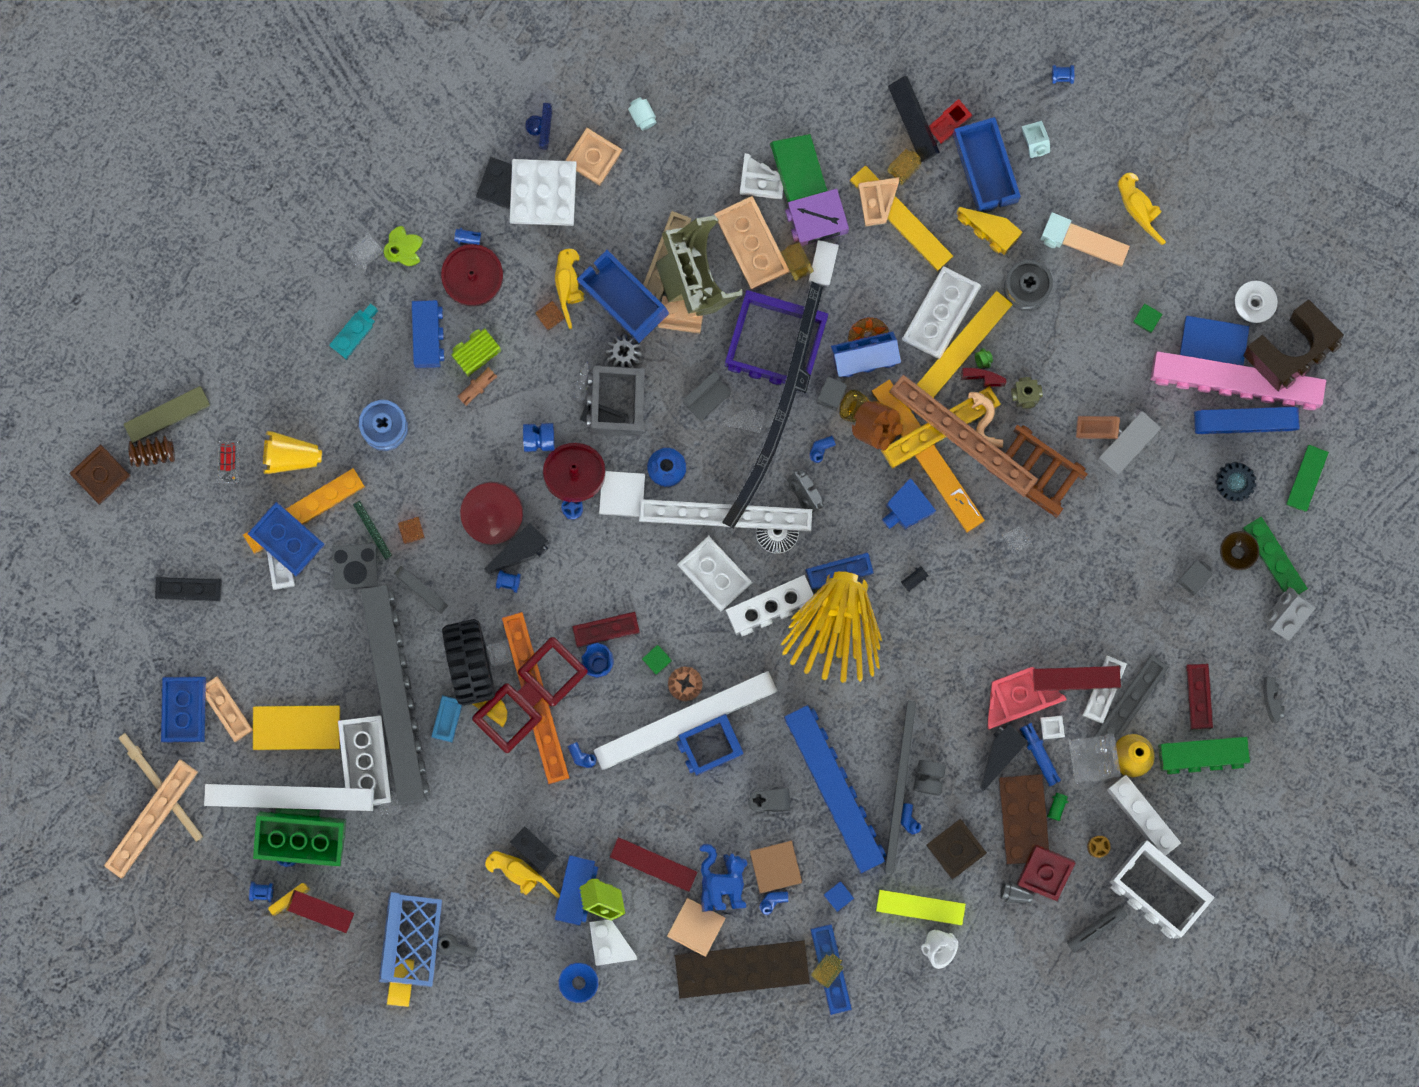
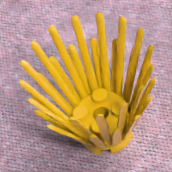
[781,571,882,683]

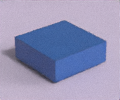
[824,881,854,912]

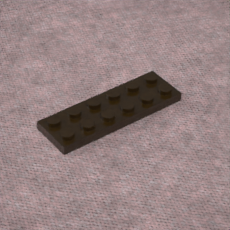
[675,940,810,999]

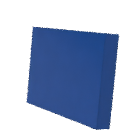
[1180,316,1249,366]
[248,502,325,577]
[161,677,206,743]

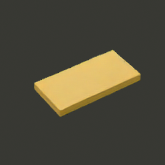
[253,706,340,750]

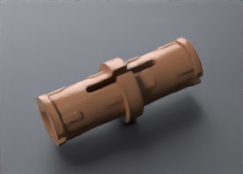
[457,367,497,406]

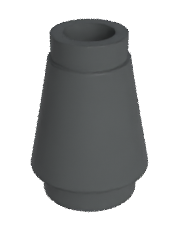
[1000,881,1034,904]

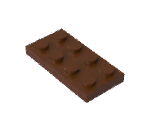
[999,774,1049,865]

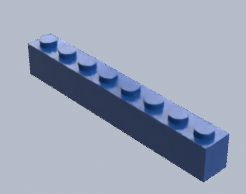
[784,705,886,874]

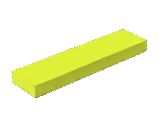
[876,890,966,926]

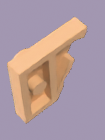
[858,177,899,227]

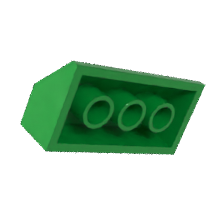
[253,811,346,866]

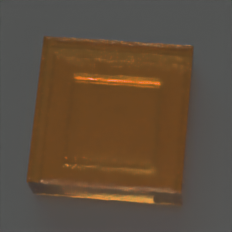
[535,301,565,331]

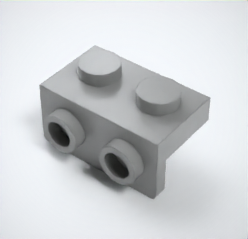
[1264,587,1316,641]

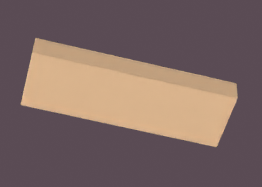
[1062,223,1130,267]
[206,676,253,742]

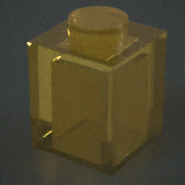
[887,148,921,185]
[781,242,814,281]
[810,954,844,989]

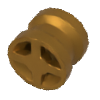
[1087,836,1110,858]

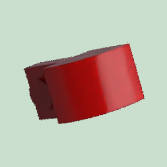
[929,99,973,144]

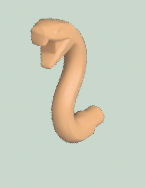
[968,392,1003,448]

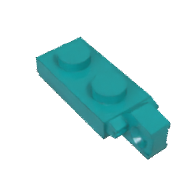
[329,303,378,359]

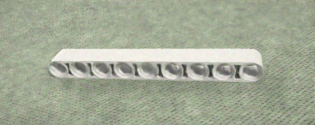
[594,671,778,771]

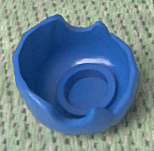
[581,643,614,678]

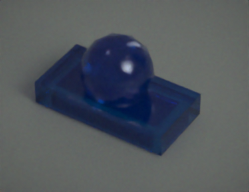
[525,103,552,150]

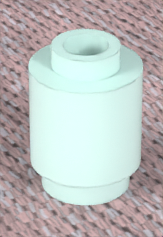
[628,97,657,131]

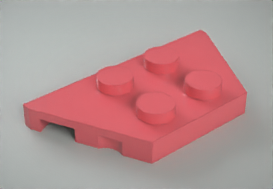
[987,667,1067,730]

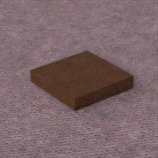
[69,444,131,505]

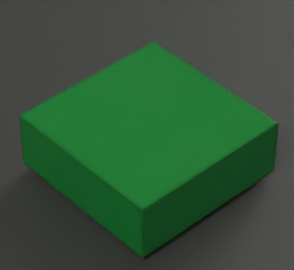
[1133,303,1163,333]
[642,645,672,675]

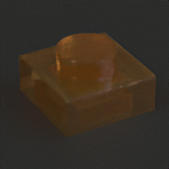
[398,517,425,544]

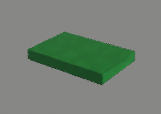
[770,134,827,202]

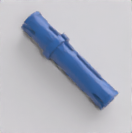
[1020,722,1061,787]

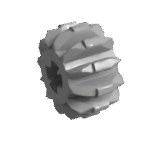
[606,334,642,368]

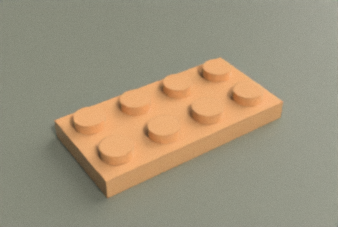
[714,196,790,291]

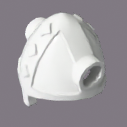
[921,929,958,969]

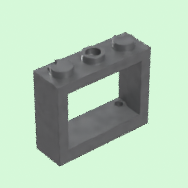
[586,366,645,436]

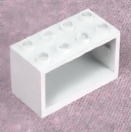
[1109,840,1215,939]

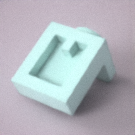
[1022,121,1050,158]

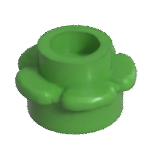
[975,348,993,369]

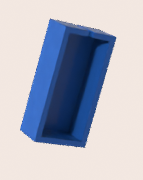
[953,117,1021,213]
[577,250,670,343]

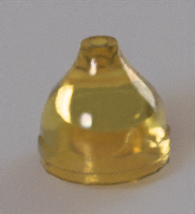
[839,389,869,423]

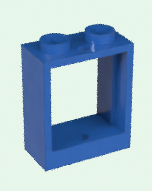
[676,714,744,776]

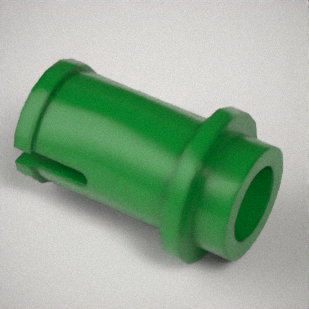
[1047,792,1069,821]

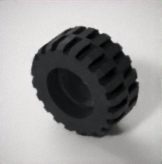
[442,619,495,706]

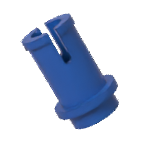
[454,227,481,245]

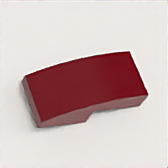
[961,368,1006,388]

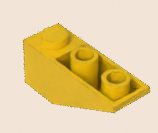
[956,207,1023,255]

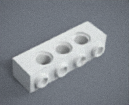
[726,575,813,637]

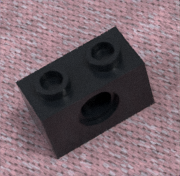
[510,826,557,873]

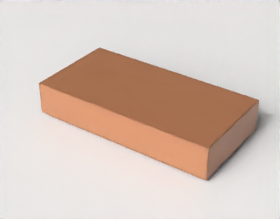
[1076,416,1120,439]

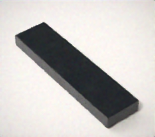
[888,76,940,162]

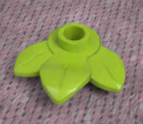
[383,226,423,266]

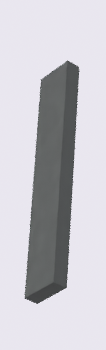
[1077,655,1169,773]

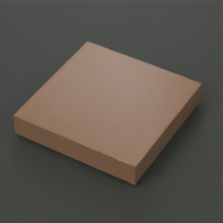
[749,841,802,894]

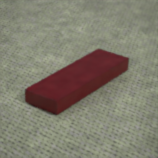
[572,612,640,648]
[1186,664,1213,730]
[286,890,354,933]

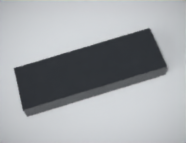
[155,577,222,602]

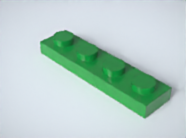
[1242,516,1308,594]

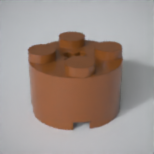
[852,401,903,451]

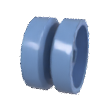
[359,400,408,451]

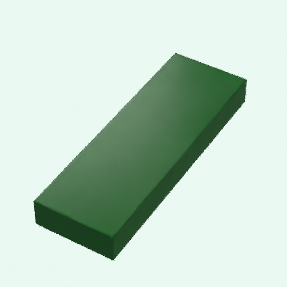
[1286,445,1329,512]

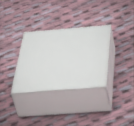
[1040,716,1065,740]

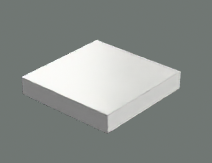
[599,471,645,517]

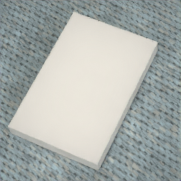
[677,536,752,612]

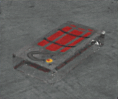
[217,440,240,484]

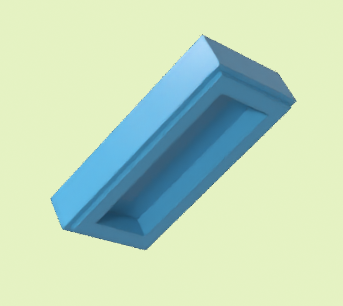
[431,695,462,743]

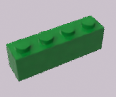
[1158,737,1250,775]

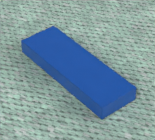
[806,553,874,590]

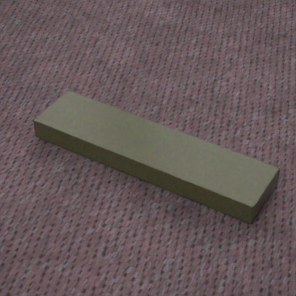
[123,386,211,444]

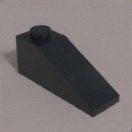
[484,523,549,574]
[980,724,1028,791]

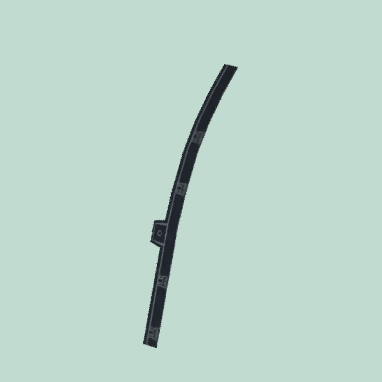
[722,281,823,529]

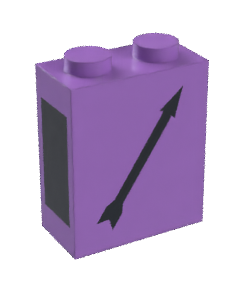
[785,189,849,247]

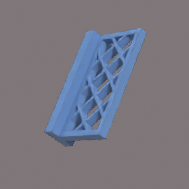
[379,892,442,987]

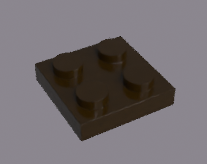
[926,819,987,880]

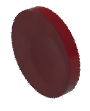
[441,244,503,306]
[543,443,606,502]
[460,482,523,544]

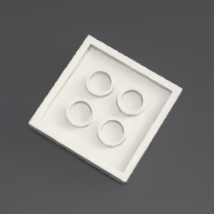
[510,159,577,226]

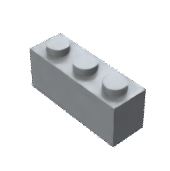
[1097,411,1161,478]

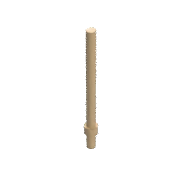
[119,733,203,842]

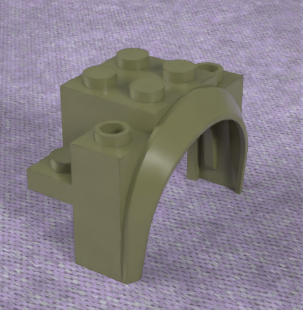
[656,215,742,316]

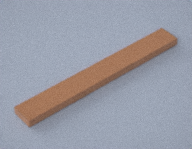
[889,375,1038,497]

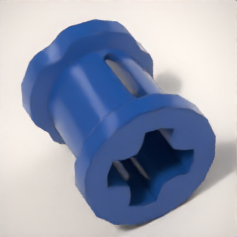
[1052,65,1074,84]
[496,570,521,593]
[249,881,274,903]

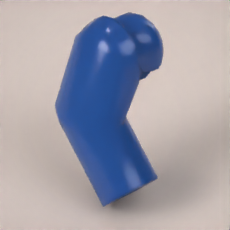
[809,436,836,463]
[567,742,597,768]
[901,803,921,834]
[759,891,788,915]

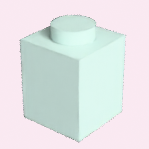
[1040,212,1072,248]

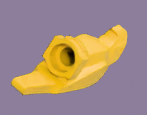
[1117,173,1166,245]
[555,248,584,329]
[485,851,560,898]

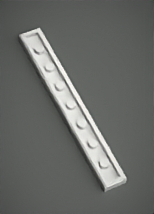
[639,499,812,532]
[204,784,374,811]

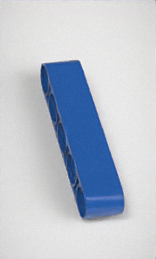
[1194,407,1300,434]

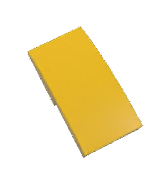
[387,958,414,1007]

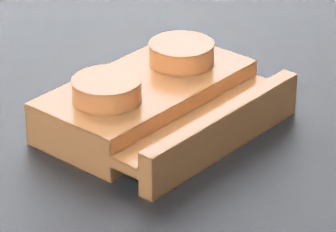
[658,296,703,334]

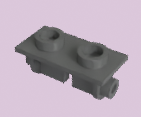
[786,470,824,513]

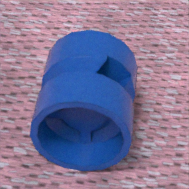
[523,423,555,452]

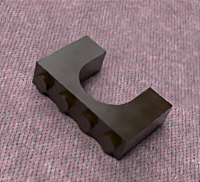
[1243,299,1344,392]

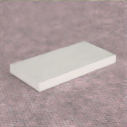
[902,266,981,359]

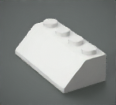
[338,716,391,806]

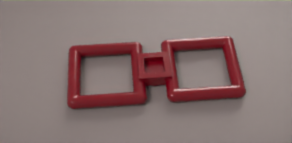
[472,637,588,753]

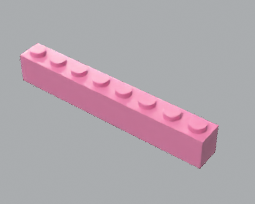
[1150,351,1326,410]

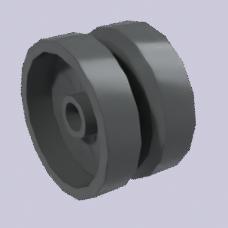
[1004,260,1053,311]

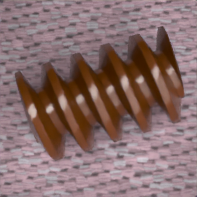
[128,436,175,467]

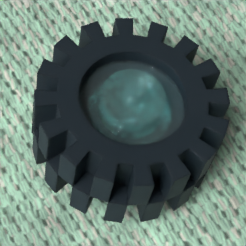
[1215,462,1256,502]

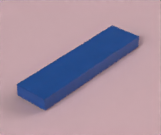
[810,924,852,1015]

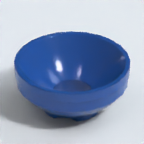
[647,448,686,487]
[559,963,598,1003]

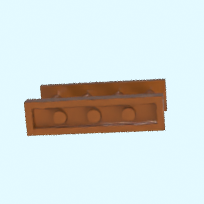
[986,425,1088,518]

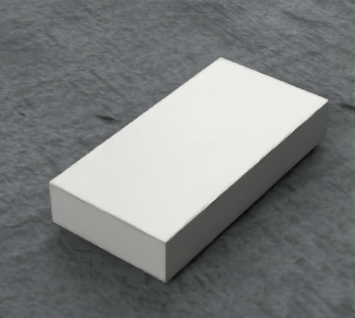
[809,240,839,287]

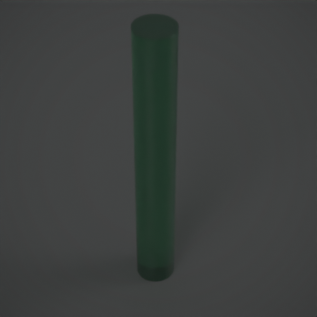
[353,501,393,560]

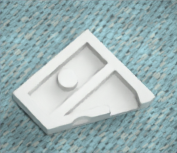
[740,153,783,199]
[589,920,637,966]

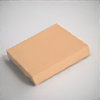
[565,128,623,186]
[667,898,726,957]

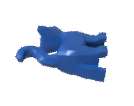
[699,844,748,912]

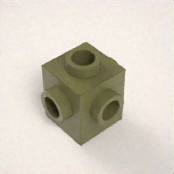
[1011,377,1043,409]

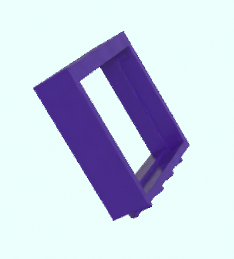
[725,290,828,385]

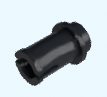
[901,566,929,592]

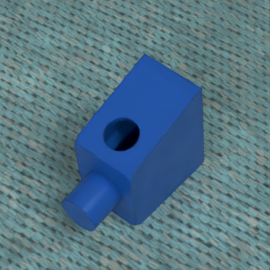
[882,478,936,529]

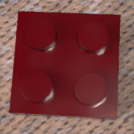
[1017,844,1076,901]

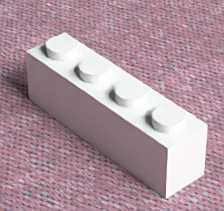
[1107,775,1181,856]

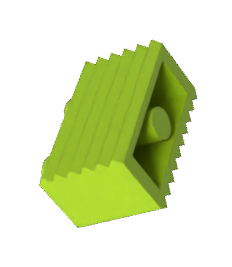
[451,328,501,377]
[579,879,625,921]

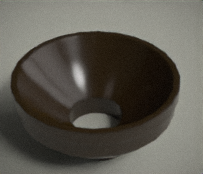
[1220,531,1260,571]

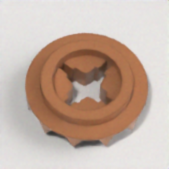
[668,667,703,701]

